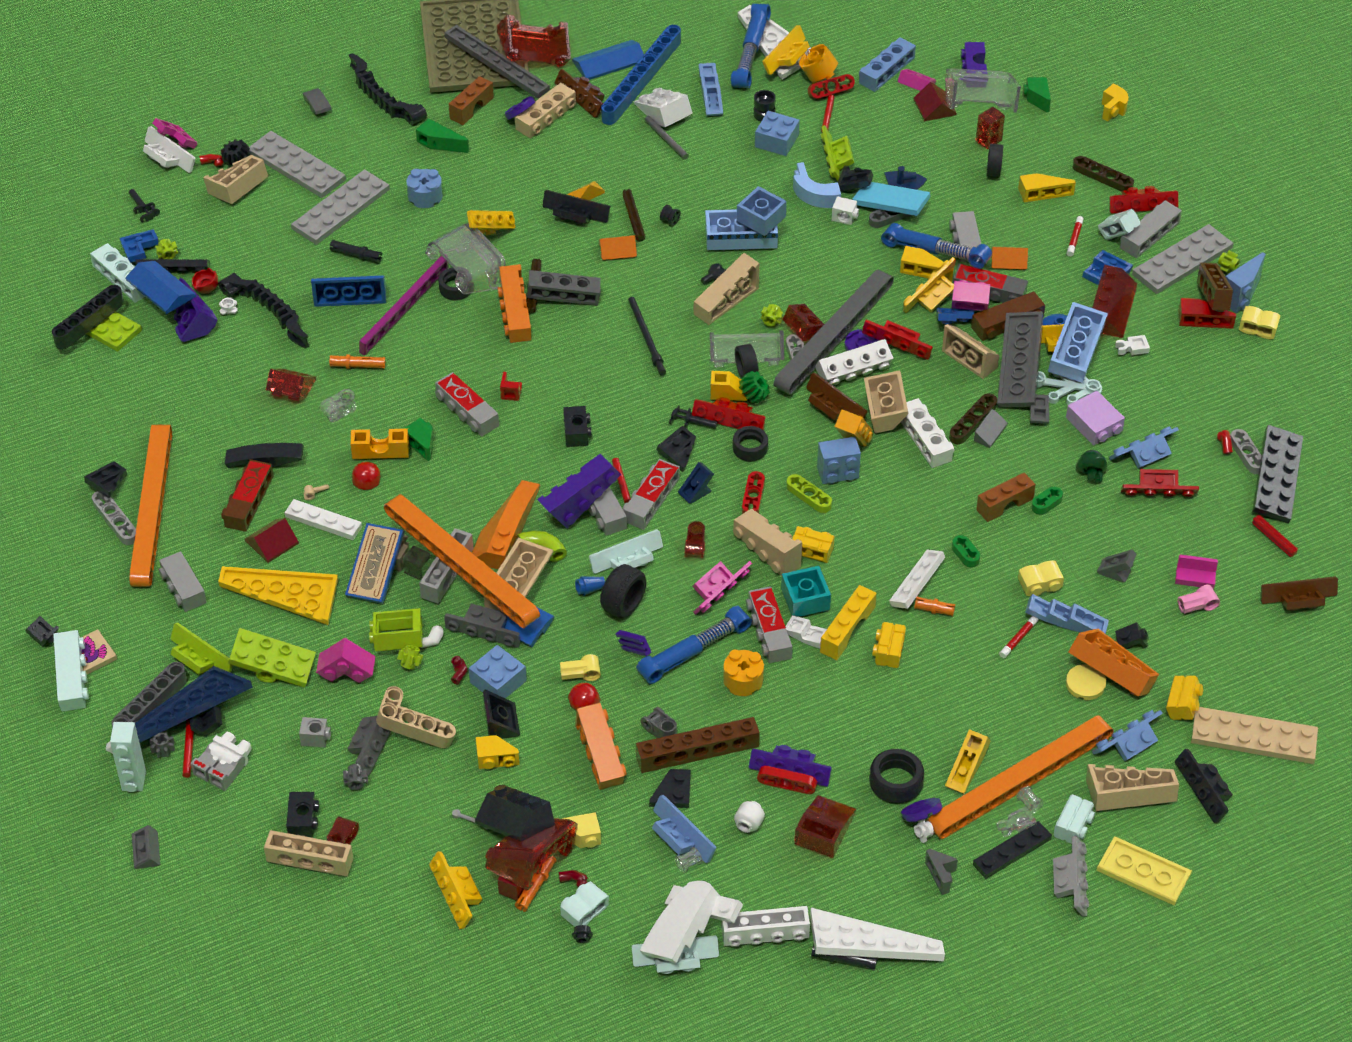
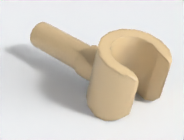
[304,484,329,500]

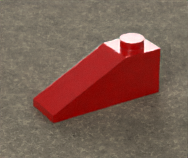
[1178,298,1236,329]

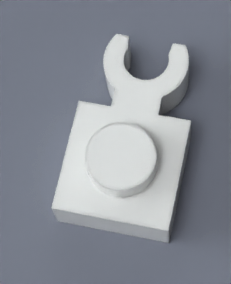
[1115,335,1150,355]

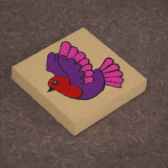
[82,629,117,674]

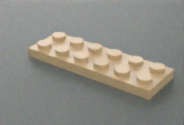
[1191,707,1318,764]

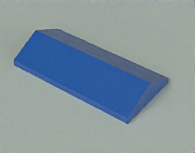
[572,40,644,80]
[126,261,196,314]

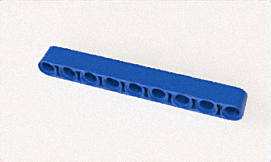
[601,25,681,125]

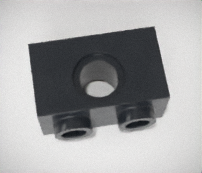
[563,406,592,447]
[286,792,319,838]

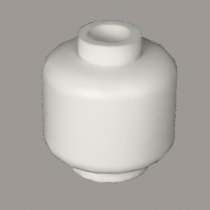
[734,801,765,833]

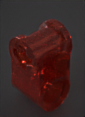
[684,521,705,558]
[327,816,359,845]

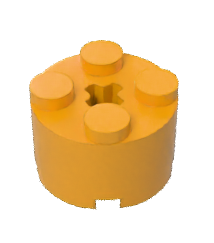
[799,44,838,84]
[723,649,764,696]

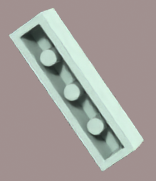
[54,630,89,711]
[110,722,146,792]

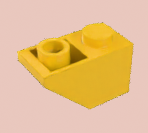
[710,371,747,401]
[476,735,520,769]

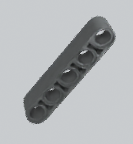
[112,662,187,727]

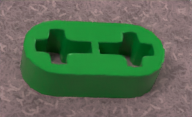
[1031,486,1063,515]
[952,535,980,567]

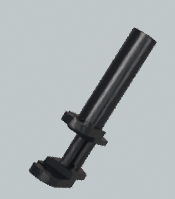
[129,189,160,223]
[669,405,718,429]

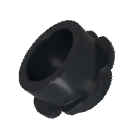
[572,925,593,943]

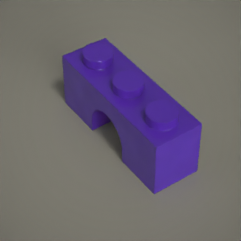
[961,42,987,88]

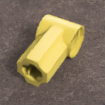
[560,654,601,681]

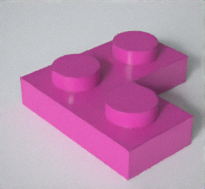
[152,118,198,149]

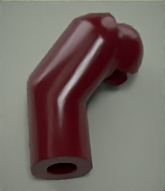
[451,655,468,685]
[558,870,588,887]

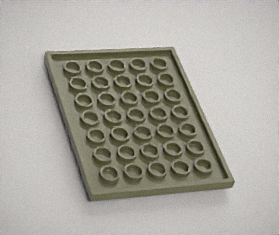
[420,0,529,93]

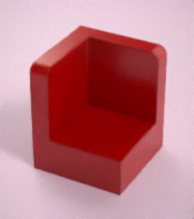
[500,372,522,401]

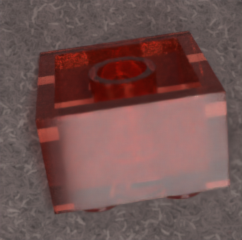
[266,368,317,401]

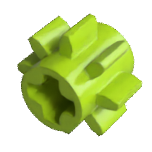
[155,239,178,259]
[1218,250,1240,273]
[761,304,783,327]
[397,645,423,669]

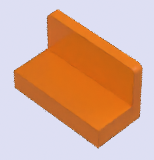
[599,235,637,260]
[991,247,1028,269]

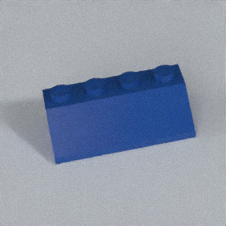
[311,275,386,307]

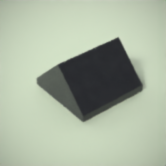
[483,689,520,739]

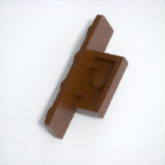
[554,69,605,117]
[806,373,868,420]
[1261,576,1338,611]

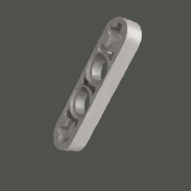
[92,491,136,545]

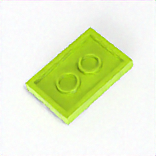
[87,311,142,352]

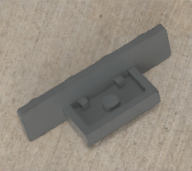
[444,603,520,648]
[348,714,391,775]

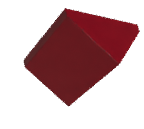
[913,82,957,122]
[245,518,299,563]

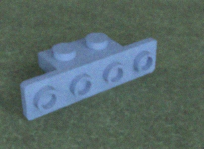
[1109,426,1179,468]
[1092,710,1163,761]
[652,795,716,863]

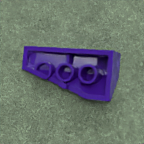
[174,278,218,342]

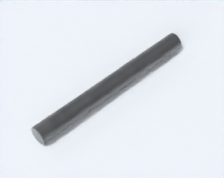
[645,116,689,159]

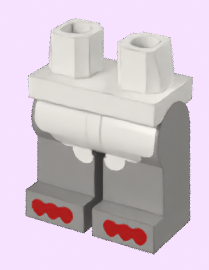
[190,731,252,791]

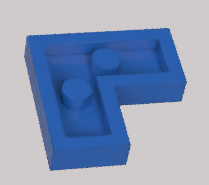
[120,229,159,262]
[936,308,974,324]

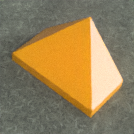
[566,181,605,200]

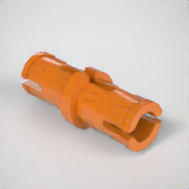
[914,596,956,616]

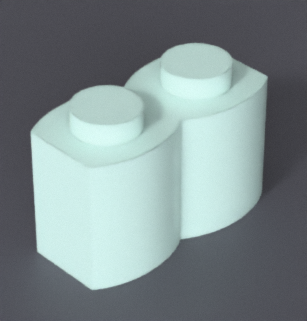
[560,881,609,927]

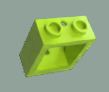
[369,608,423,651]

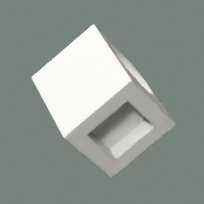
[832,197,859,225]

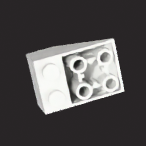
[634,88,693,127]

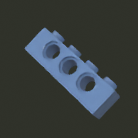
[859,37,916,92]

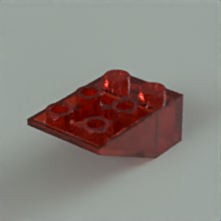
[794,795,856,858]

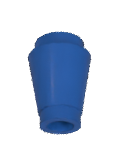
[575,576,605,596]

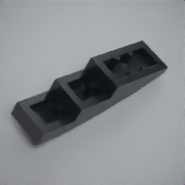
[224,443,304,468]

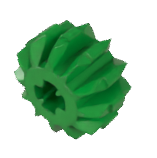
[739,371,770,403]

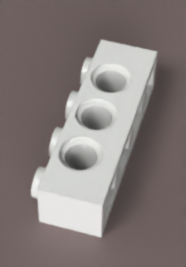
[901,398,954,468]

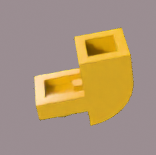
[1102,83,1129,122]

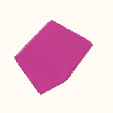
[898,69,936,91]

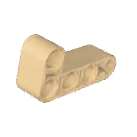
[376,686,456,748]

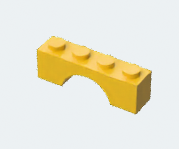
[820,585,877,660]

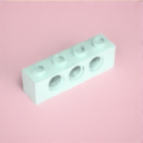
[90,243,146,303]

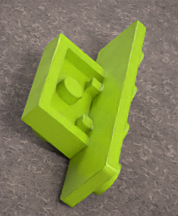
[821,125,855,181]
[170,623,233,674]

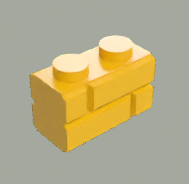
[792,526,835,563]
[872,622,906,668]
[1166,676,1203,720]

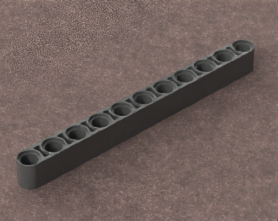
[773,269,894,394]

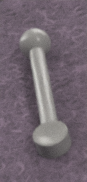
[452,809,488,830]

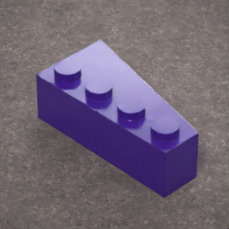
[537,454,621,528]

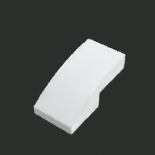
[785,616,827,648]

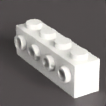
[815,339,894,386]
[721,906,810,946]

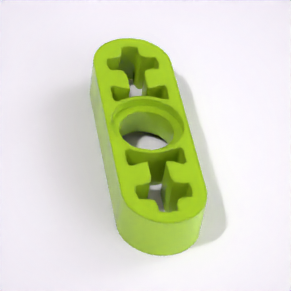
[786,474,832,513]

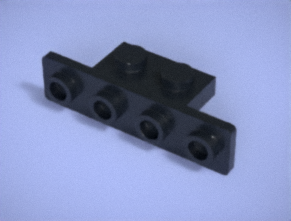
[542,190,611,224]
[1175,749,1233,823]

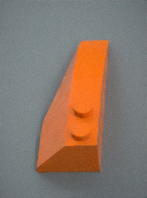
[472,480,540,569]

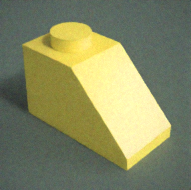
[555,812,601,848]

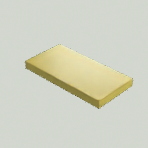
[1097,836,1192,906]

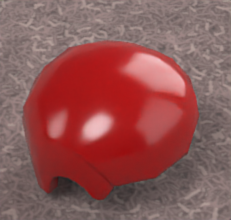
[192,268,219,294]
[352,462,380,490]
[568,683,601,710]

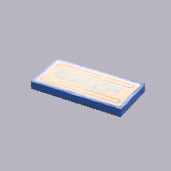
[345,523,405,604]

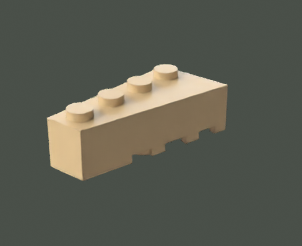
[694,253,760,325]

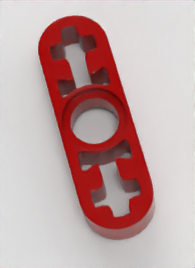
[808,74,855,99]
[742,471,765,514]
[757,766,817,794]

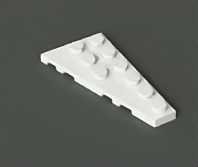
[738,5,811,80]

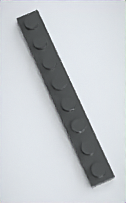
[444,25,550,98]

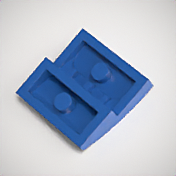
[1082,250,1133,292]
[504,607,554,647]

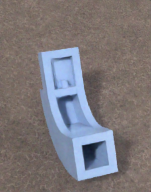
[793,162,841,208]

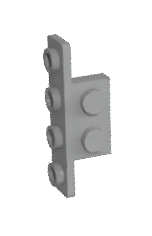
[1053,836,1089,916]

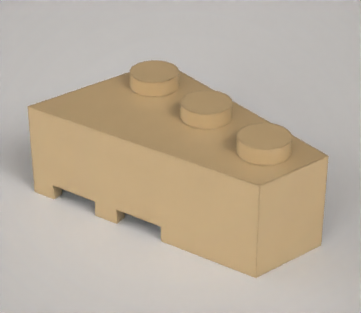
[203,155,268,204]

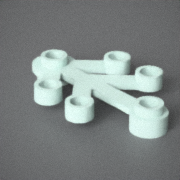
[1037,371,1102,405]

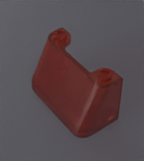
[497,15,571,67]
[485,818,578,891]

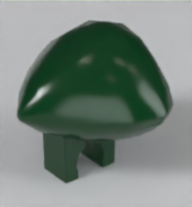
[1076,450,1107,484]

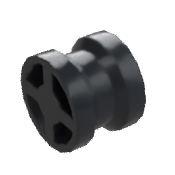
[660,205,681,226]

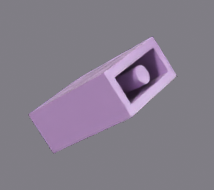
[1066,391,1125,446]

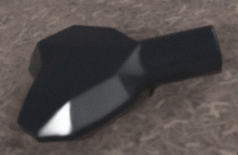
[701,263,726,285]

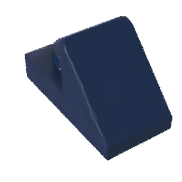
[678,462,714,504]

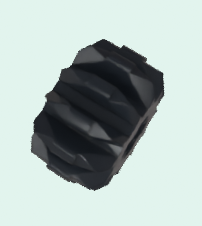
[221,138,250,167]

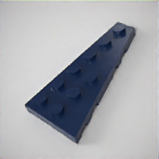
[135,666,253,743]

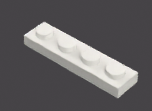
[285,499,362,540]
[889,550,945,609]

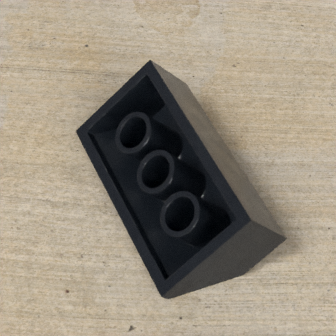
[475,785,555,841]

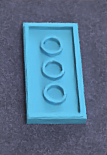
[852,182,930,216]

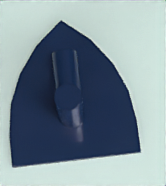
[884,166,927,190]

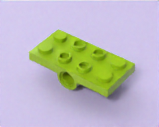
[228,628,316,688]

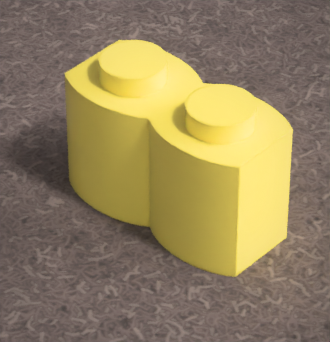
[1239,306,1281,339]
[1018,560,1064,596]

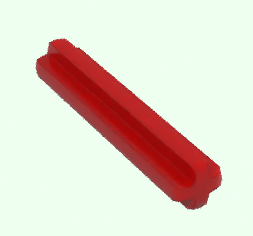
[1252,515,1298,557]

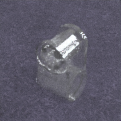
[319,389,356,422]

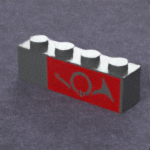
[953,264,1028,303]

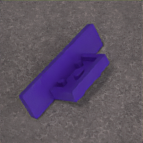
[749,745,832,786]

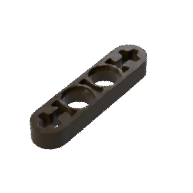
[1072,156,1134,192]
[949,393,997,445]

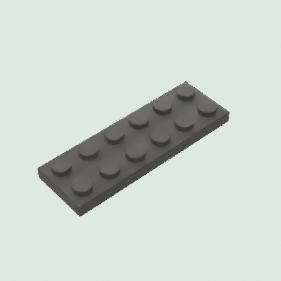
[997,311,1043,408]

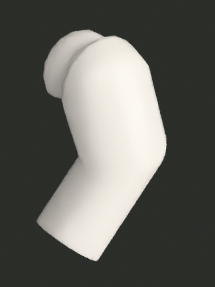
[420,626,443,648]

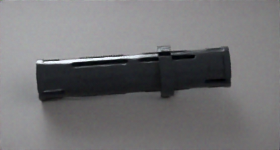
[330,240,382,263]
[811,944,877,970]

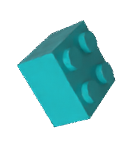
[781,566,831,617]

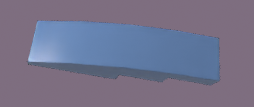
[699,63,723,116]
[1025,594,1109,634]

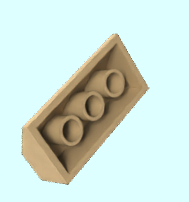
[484,538,554,612]

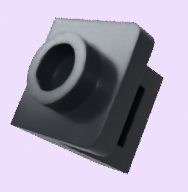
[25,616,59,647]
[1115,622,1149,649]
[189,706,222,737]

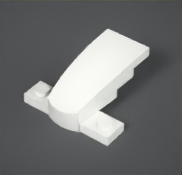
[640,881,743,963]

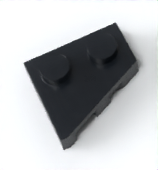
[837,166,874,191]

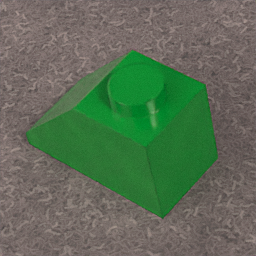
[1023,77,1051,112]
[403,417,433,461]

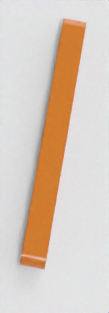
[130,425,172,587]
[384,494,540,628]
[927,715,1114,839]

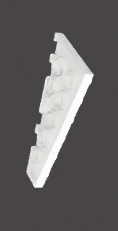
[810,908,945,961]

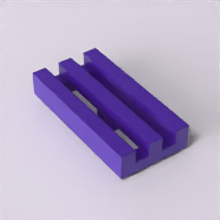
[615,630,652,656]

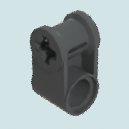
[640,707,677,738]

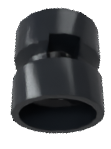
[753,90,776,122]

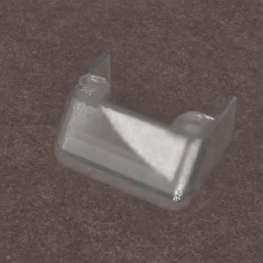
[945,68,1021,113]
[708,330,784,367]

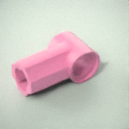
[1177,585,1220,614]

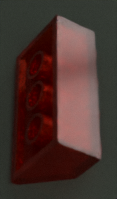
[1092,265,1137,338]

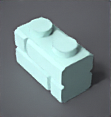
[1098,209,1140,240]
[1053,794,1095,844]

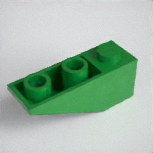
[416,119,469,153]

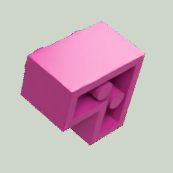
[316,638,375,683]

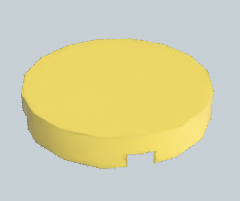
[1066,664,1106,700]

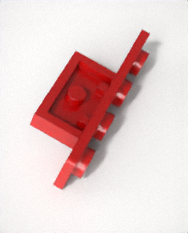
[1109,186,1179,214]
[862,320,933,360]
[692,398,766,430]
[1121,469,1199,497]

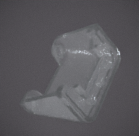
[425,223,506,294]

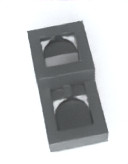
[303,88,332,115]
[1030,394,1049,424]

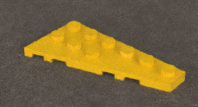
[218,566,338,625]

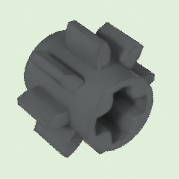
[150,732,175,758]
[343,764,368,790]

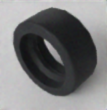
[987,144,1004,177]
[438,267,473,300]
[734,344,759,379]
[732,426,768,462]

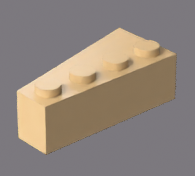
[733,509,802,576]
[1086,764,1179,811]

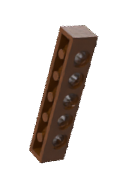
[636,717,760,773]

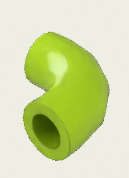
[517,530,567,562]

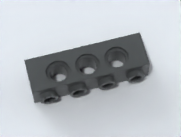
[527,270,601,306]

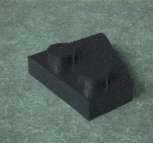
[656,425,696,472]
[84,461,127,498]
[649,769,691,808]

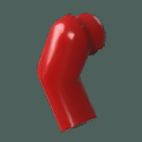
[199,154,224,167]
[1217,430,1233,454]

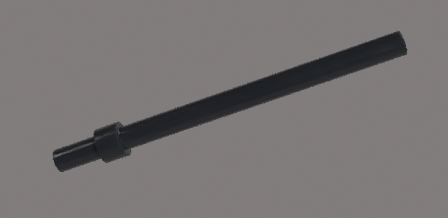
[628,297,666,375]

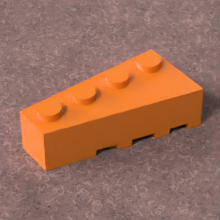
[497,264,531,343]
[1068,629,1159,696]
[575,703,627,790]

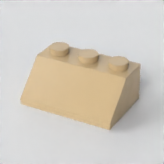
[942,324,999,379]
[864,370,909,433]

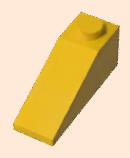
[1018,173,1076,203]
[900,246,954,282]
[945,729,991,794]

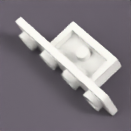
[143,126,195,173]

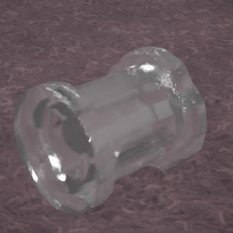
[1016,786,1044,814]
[675,847,703,873]

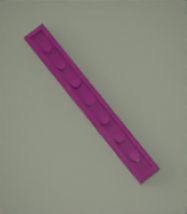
[359,254,448,356]

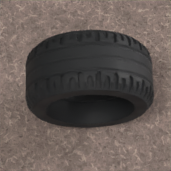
[600,564,647,618]
[869,749,924,804]

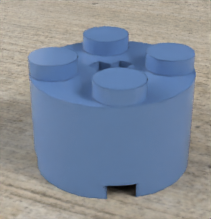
[407,169,443,208]

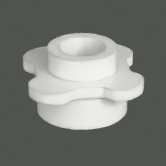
[219,298,238,315]
[914,819,934,843]

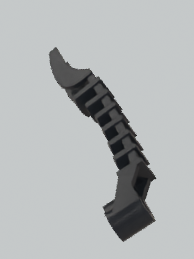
[349,53,427,125]
[218,273,309,349]

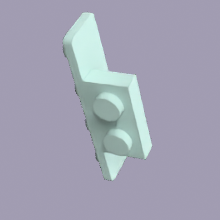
[589,529,663,573]
[632,935,719,974]

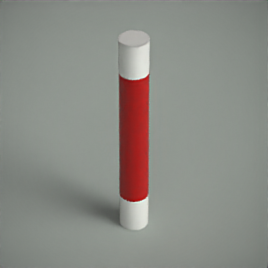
[1067,216,1084,257]
[999,616,1039,658]

